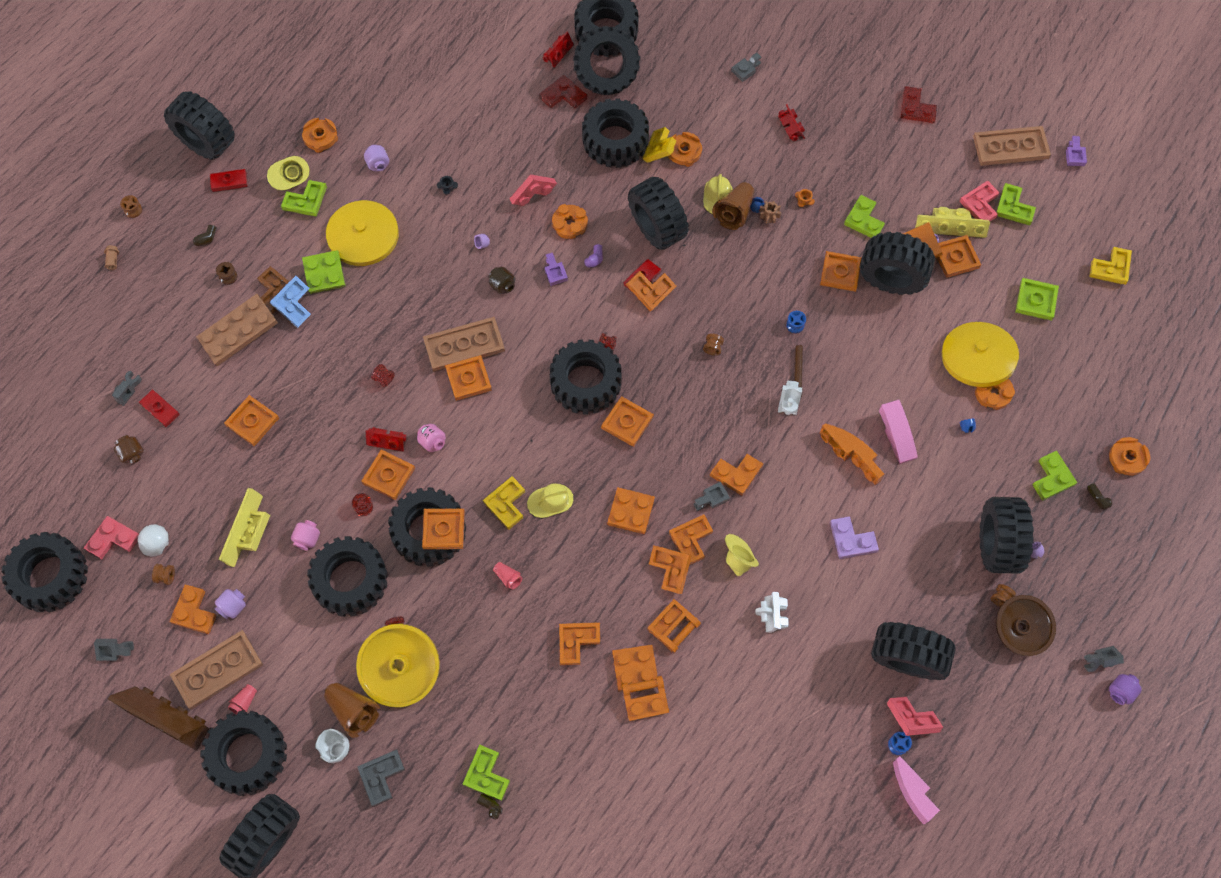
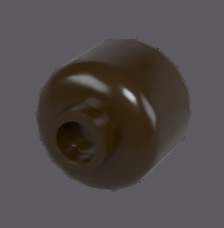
[489,267,516,294]

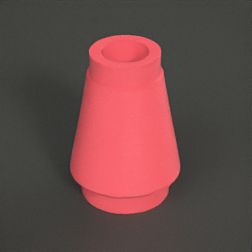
[493,562,523,590]
[228,684,257,715]

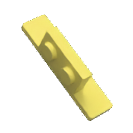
[915,207,990,238]
[219,488,270,567]

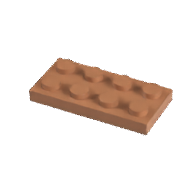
[973,126,1051,166]
[196,294,278,366]
[423,317,505,372]
[170,630,263,710]

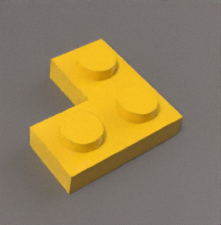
[643,127,676,163]
[1089,247,1132,285]
[483,476,525,530]

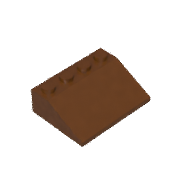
[108,686,210,751]

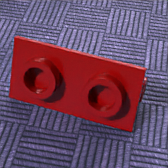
[543,32,574,68]
[778,104,805,142]
[365,427,407,452]

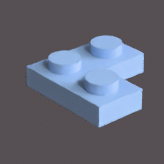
[270,276,311,328]

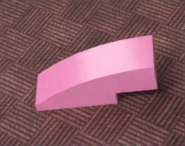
[879,400,918,464]
[893,756,940,825]

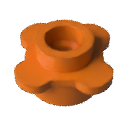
[795,189,815,207]

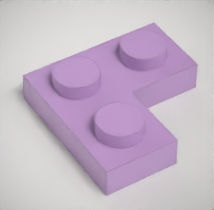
[830,517,879,559]

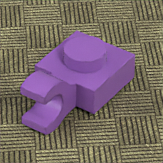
[1066,136,1087,166]
[545,253,568,286]

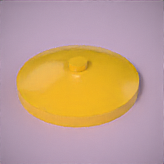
[326,200,399,266]
[942,322,1019,387]
[356,624,440,707]

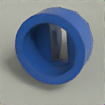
[750,197,764,213]
[960,418,976,433]

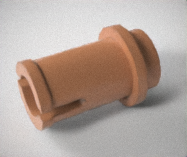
[104,245,119,270]

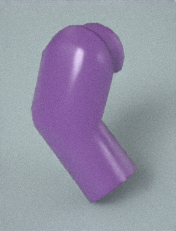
[584,244,603,268]

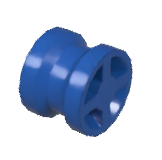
[786,310,806,334]
[888,732,912,755]

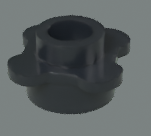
[437,176,458,195]

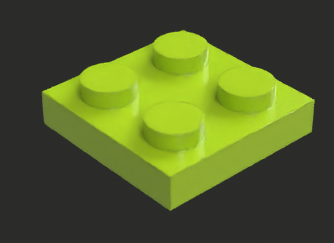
[302,250,346,294]
[1015,278,1059,321]

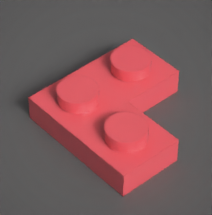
[509,174,557,206]
[959,181,999,221]
[84,516,139,560]
[887,697,943,736]

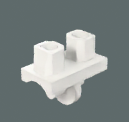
[778,381,802,415]
[755,592,788,633]

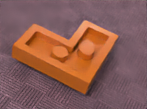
[626,271,677,311]
[710,454,763,496]
[669,514,713,565]
[649,545,692,594]
[169,584,217,634]
[559,623,600,665]

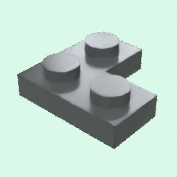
[357,749,405,807]

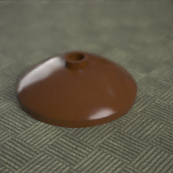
[996,595,1056,656]

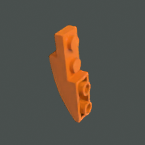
[820,423,885,485]

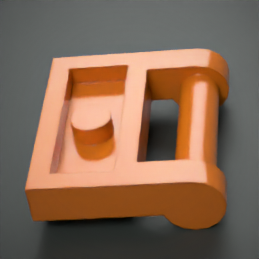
[647,599,701,653]
[621,676,669,721]

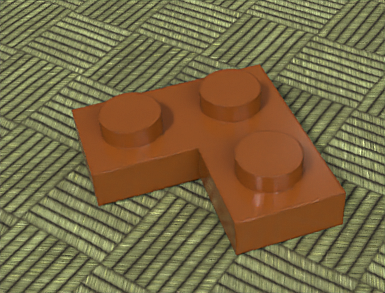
[257,266,290,314]

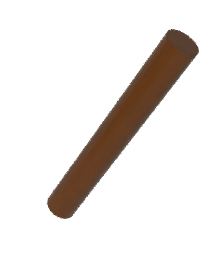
[795,345,803,398]

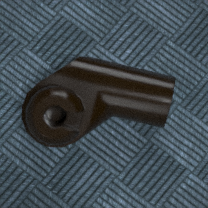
[193,225,217,246]
[1087,483,1112,510]
[477,793,503,820]

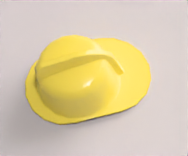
[267,156,310,190]
[703,174,732,214]
[527,483,573,518]
[725,534,759,576]

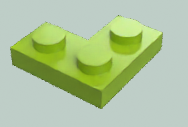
[281,180,327,217]
[996,183,1036,226]
[844,195,885,238]
[1033,450,1078,501]
[463,745,510,801]

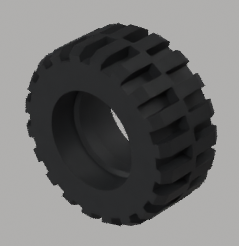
[574,0,639,57]
[573,26,641,95]
[164,91,235,160]
[582,98,649,168]
[627,177,689,250]
[860,232,935,295]
[549,339,622,415]
[388,487,466,567]
[979,497,1034,574]
[1,532,88,613]
[307,536,388,617]
[871,622,956,680]
[200,710,287,796]
[219,794,300,878]

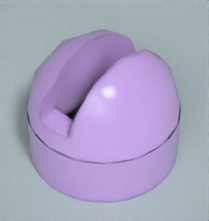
[474,234,490,249]
[1031,542,1044,559]

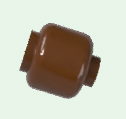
[114,435,144,465]

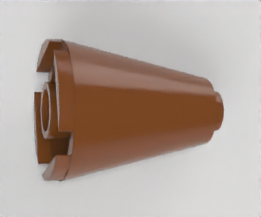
[712,182,755,230]
[324,683,380,738]

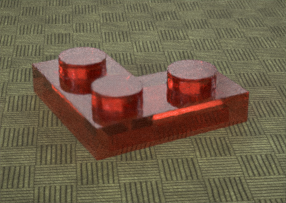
[539,75,587,109]
[900,86,937,123]

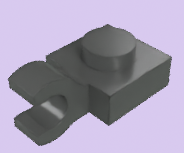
[731,53,762,82]
[112,371,142,406]
[693,482,730,511]
[94,639,134,661]
[1084,646,1124,672]

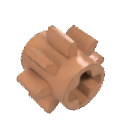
[759,201,781,223]

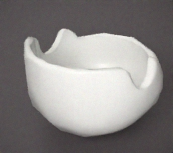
[137,524,169,557]
[315,729,349,763]

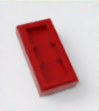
[210,169,248,192]
[624,259,661,292]
[139,389,180,427]

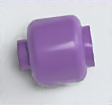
[1109,674,1142,705]

